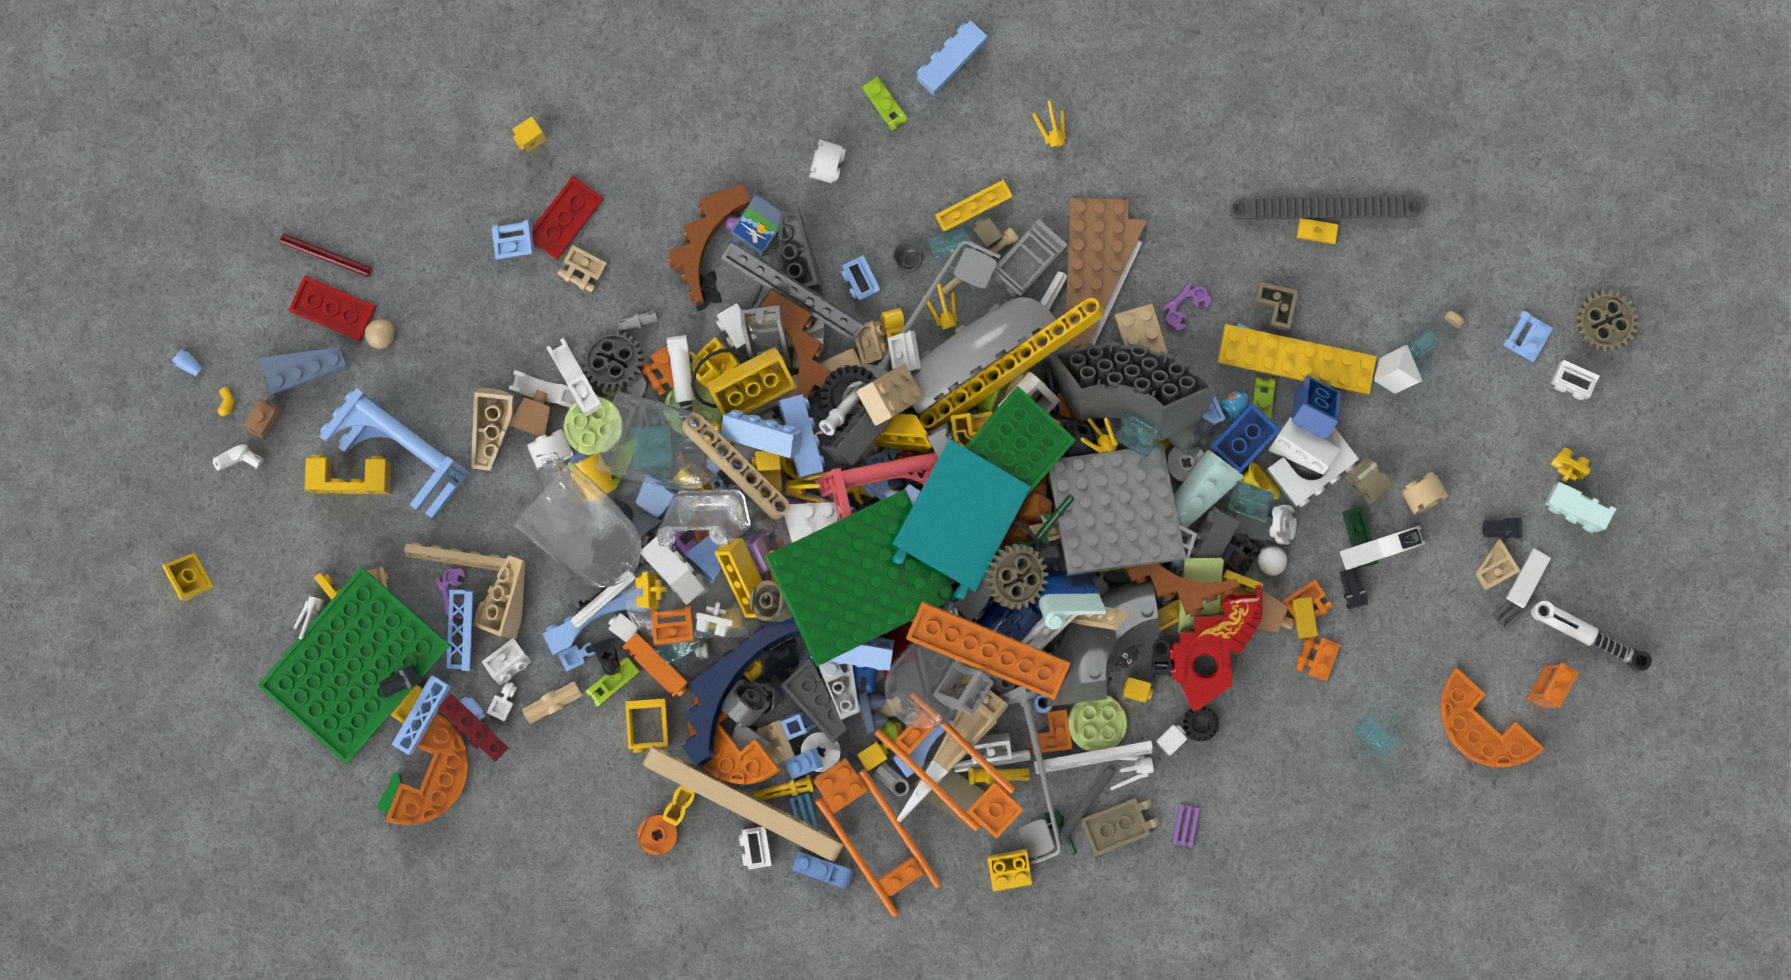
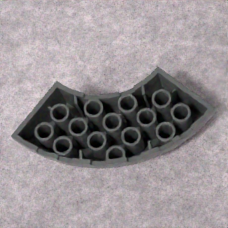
[1051,342,1215,441]
[1047,578,1159,706]

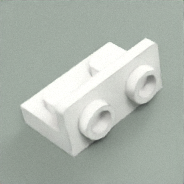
[482,638,531,685]

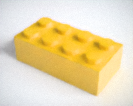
[705,347,796,417]

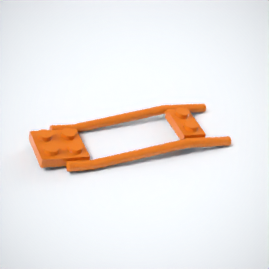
[874,691,1024,839]
[812,757,942,917]

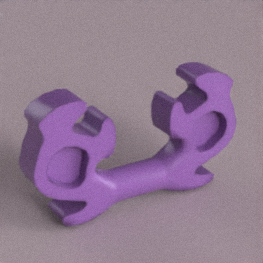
[1163,283,1212,331]
[436,567,475,619]

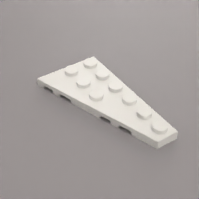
[784,502,839,542]

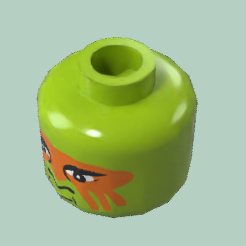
[880,720,904,749]

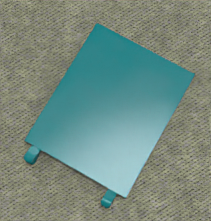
[892,439,1031,599]

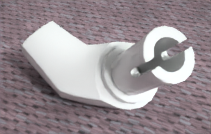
[213,444,264,471]

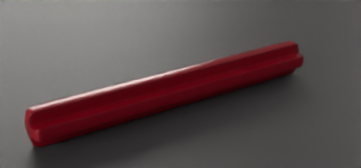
[279,234,372,277]

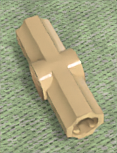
[522,681,583,724]

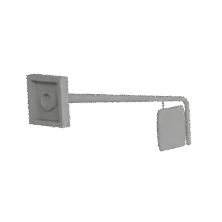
[861,240,1000,378]
[998,686,1061,865]

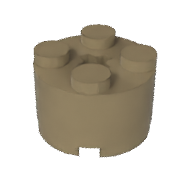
[1345,458,1392,505]
[749,580,793,622]

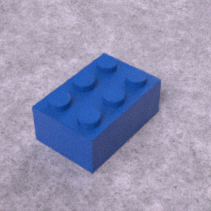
[1292,375,1341,439]
[1211,402,1281,473]

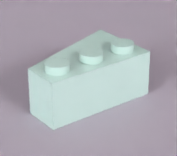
[1545,482,1617,533]

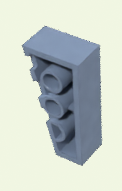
[259,347,350,397]

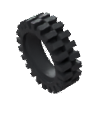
[821,365,877,427]

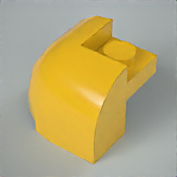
[692,337,740,389]
[951,412,994,447]

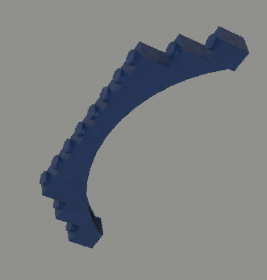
[682,617,801,768]

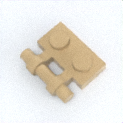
[557,245,607,293]

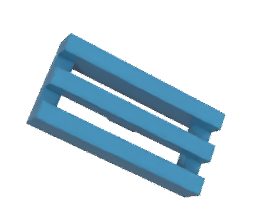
[789,793,819,831]

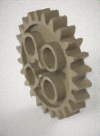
[1574,289,1639,353]
[985,544,1048,610]

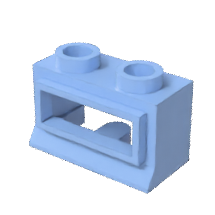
[841,255,880,302]

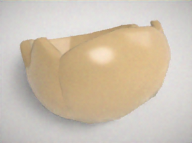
[365,319,395,349]

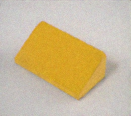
[1292,597,1318,639]

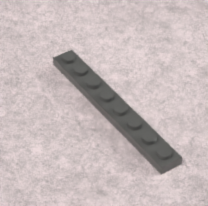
[721,240,865,341]

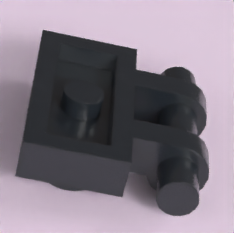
[1222,533,1260,576]

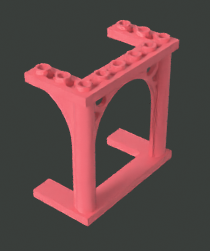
[818,450,938,520]

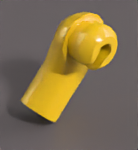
[218,386,235,416]

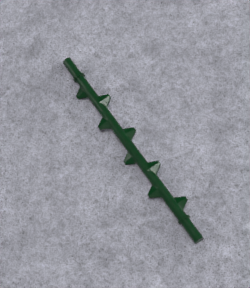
[967,494,1075,626]

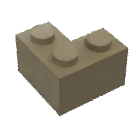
[1253,282,1298,332]

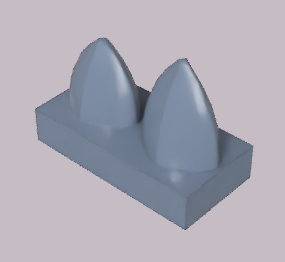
[859,693,888,734]

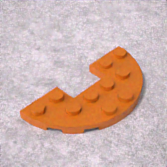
[1440,668,1545,767]
[688,697,780,785]
[385,713,468,825]

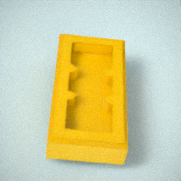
[1296,218,1338,244]
[390,685,423,724]

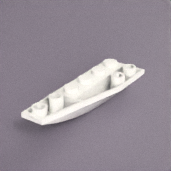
[819,661,859,720]

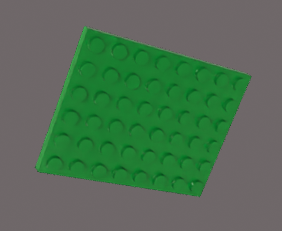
[764,489,956,667]
[257,567,451,764]

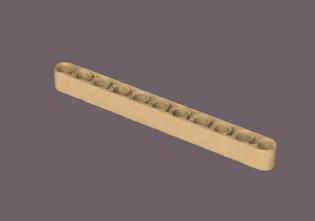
[643,746,844,862]

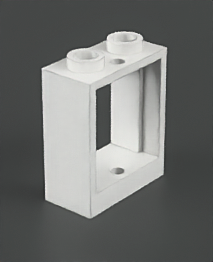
[998,372,1060,413]

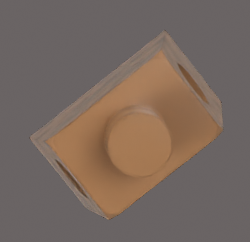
[509,390,552,437]
[244,400,284,441]
[1257,591,1295,633]

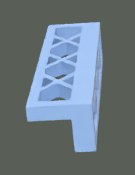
[447,589,474,671]
[392,675,451,756]

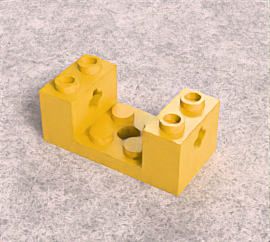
[305,455,391,494]

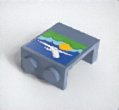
[730,195,783,257]

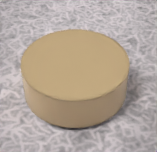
[1444,311,1464,328]

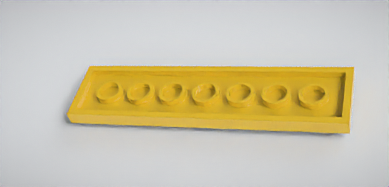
[1217,324,1377,395]

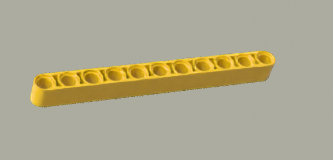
[919,298,1105,432]

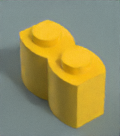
[663,784,695,826]

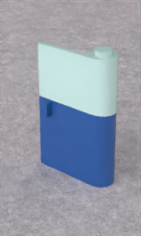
[1030,571,1106,630]

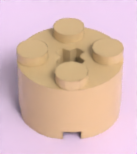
[1402,472,1449,515]

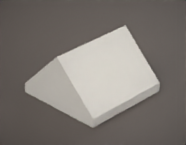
[1374,345,1423,394]

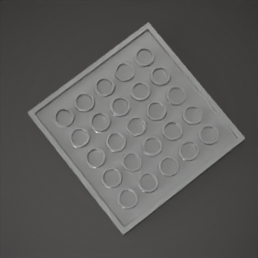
[1048,445,1186,576]

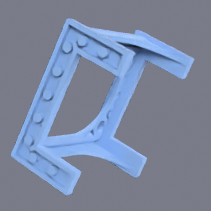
[319,388,470,519]

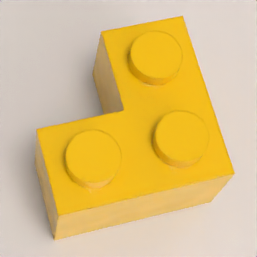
[751,451,783,496]

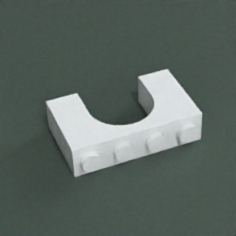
[1266,427,1359,508]

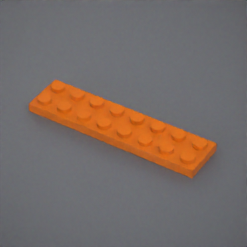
[906,601,1070,700]

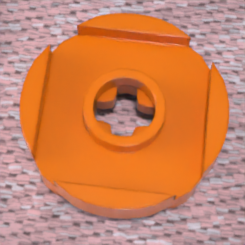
[638,815,678,855]

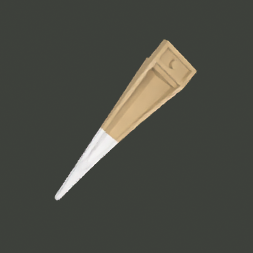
[897,690,1008,822]

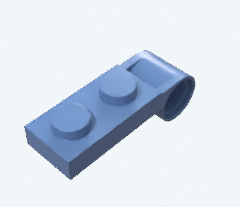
[784,748,824,779]
[792,851,854,889]

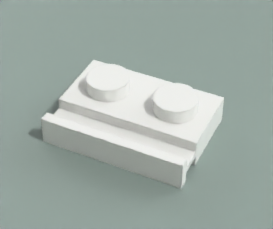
[887,330,921,372]

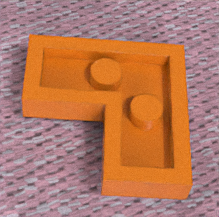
[1030,710,1072,754]

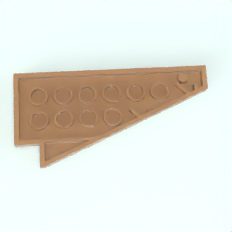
[1065,198,1146,348]

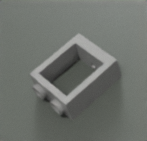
[933,662,994,716]

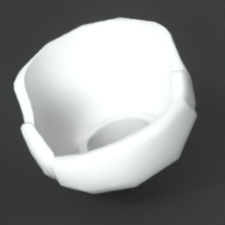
[1257,544,1287,576]

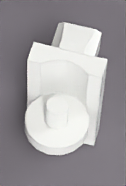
[695,602,733,637]

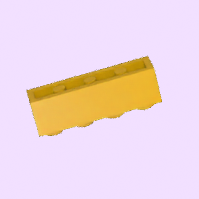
[715,538,762,618]

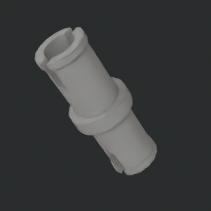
[617,310,659,332]

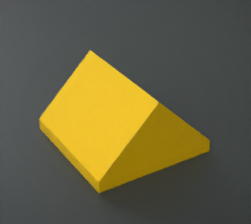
[162,553,214,602]

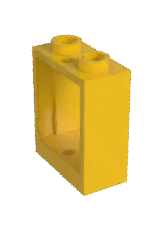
[625,699,669,753]

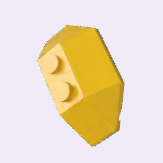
[873,414,932,452]

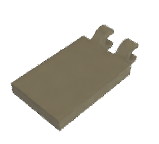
[914,762,985,830]
[1081,798,1161,856]

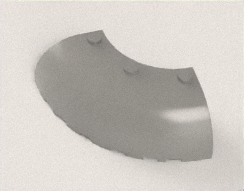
[911,297,1056,414]

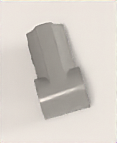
[873,762,910,797]

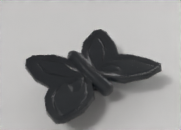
[695,271,722,311]

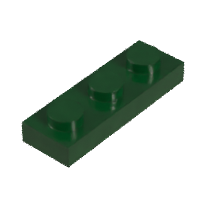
[1342,507,1378,569]

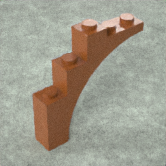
[667,183,750,306]
[761,290,832,401]
[988,473,1052,569]
[1127,563,1240,617]

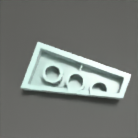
[1173,450,1245,528]

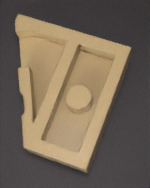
[1475,539,1520,591]

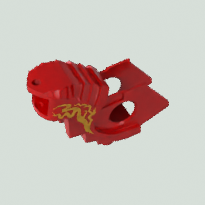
[1170,585,1263,711]

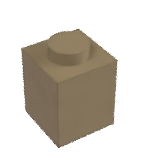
[973,218,1003,249]

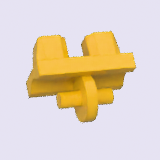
[1550,447,1591,482]
[635,572,667,610]

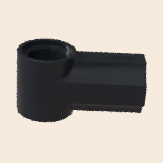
[1482,518,1522,539]
[1339,568,1368,610]
[379,664,422,698]

